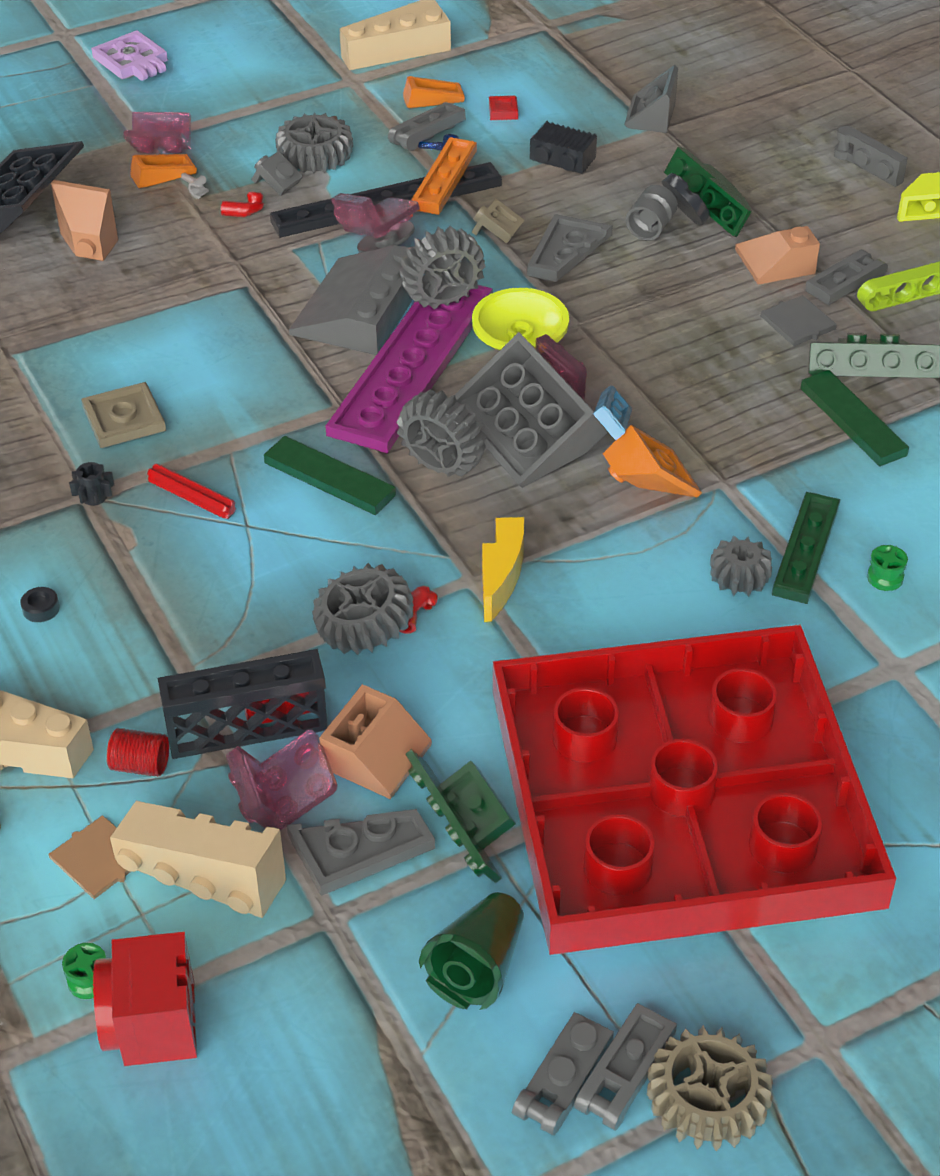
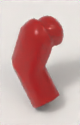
[221,192,265,217]
[399,586,438,634]

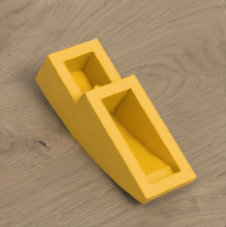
[482,517,524,622]

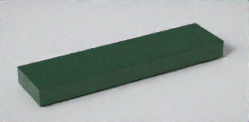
[800,370,909,467]
[264,436,396,516]
[772,492,841,604]

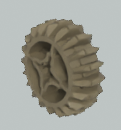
[647,1025,773,1152]

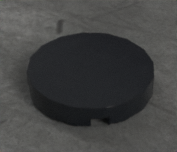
[662,173,710,226]

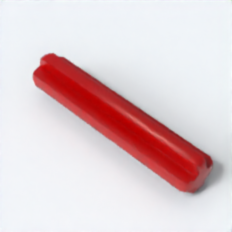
[147,464,236,519]

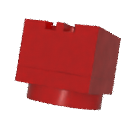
[93,931,197,1066]

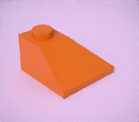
[603,425,702,498]

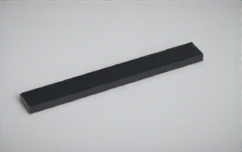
[270,162,502,238]

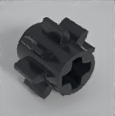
[69,462,114,506]

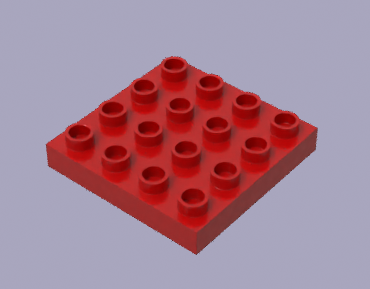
[493,625,897,955]

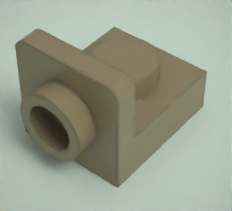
[472,199,525,243]

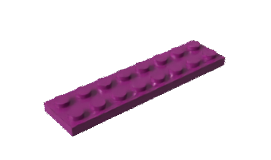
[325,285,493,453]

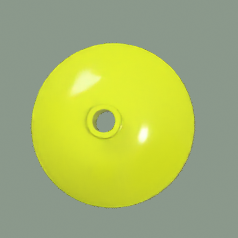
[472,288,569,352]

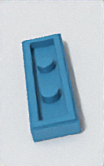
[593,385,632,441]

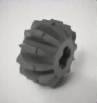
[710,536,773,597]

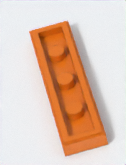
[411,137,477,215]

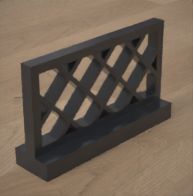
[157,649,328,759]

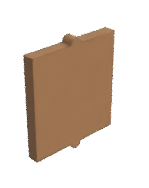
[48,815,131,899]

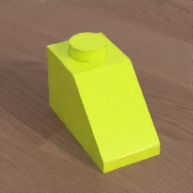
[897,172,940,222]

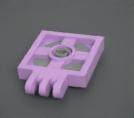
[91,30,168,81]

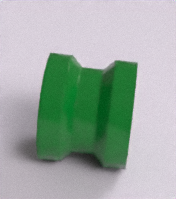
[867,545,908,591]
[62,943,106,999]

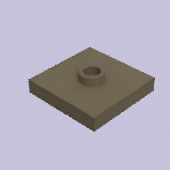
[81,382,166,448]

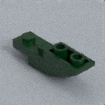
[664,147,752,237]

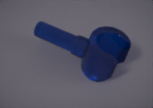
[418,134,459,150]

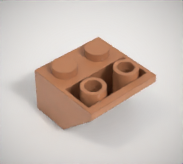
[319,684,432,800]

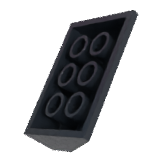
[0,141,84,234]

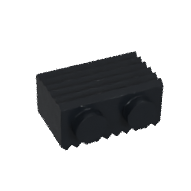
[530,120,597,174]

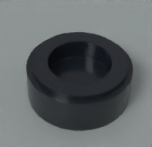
[20,587,60,622]

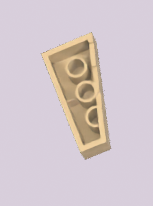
[340,0,451,70]
[0,690,94,778]
[110,801,286,918]

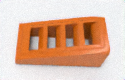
[403,76,465,108]
[130,154,197,188]

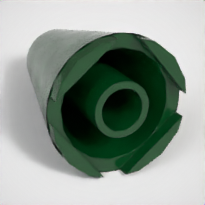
[419,892,524,1010]

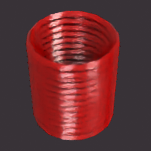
[106,728,169,777]

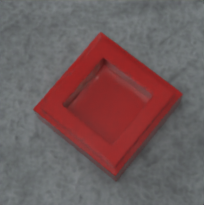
[489,95,518,120]

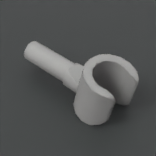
[181,173,209,199]

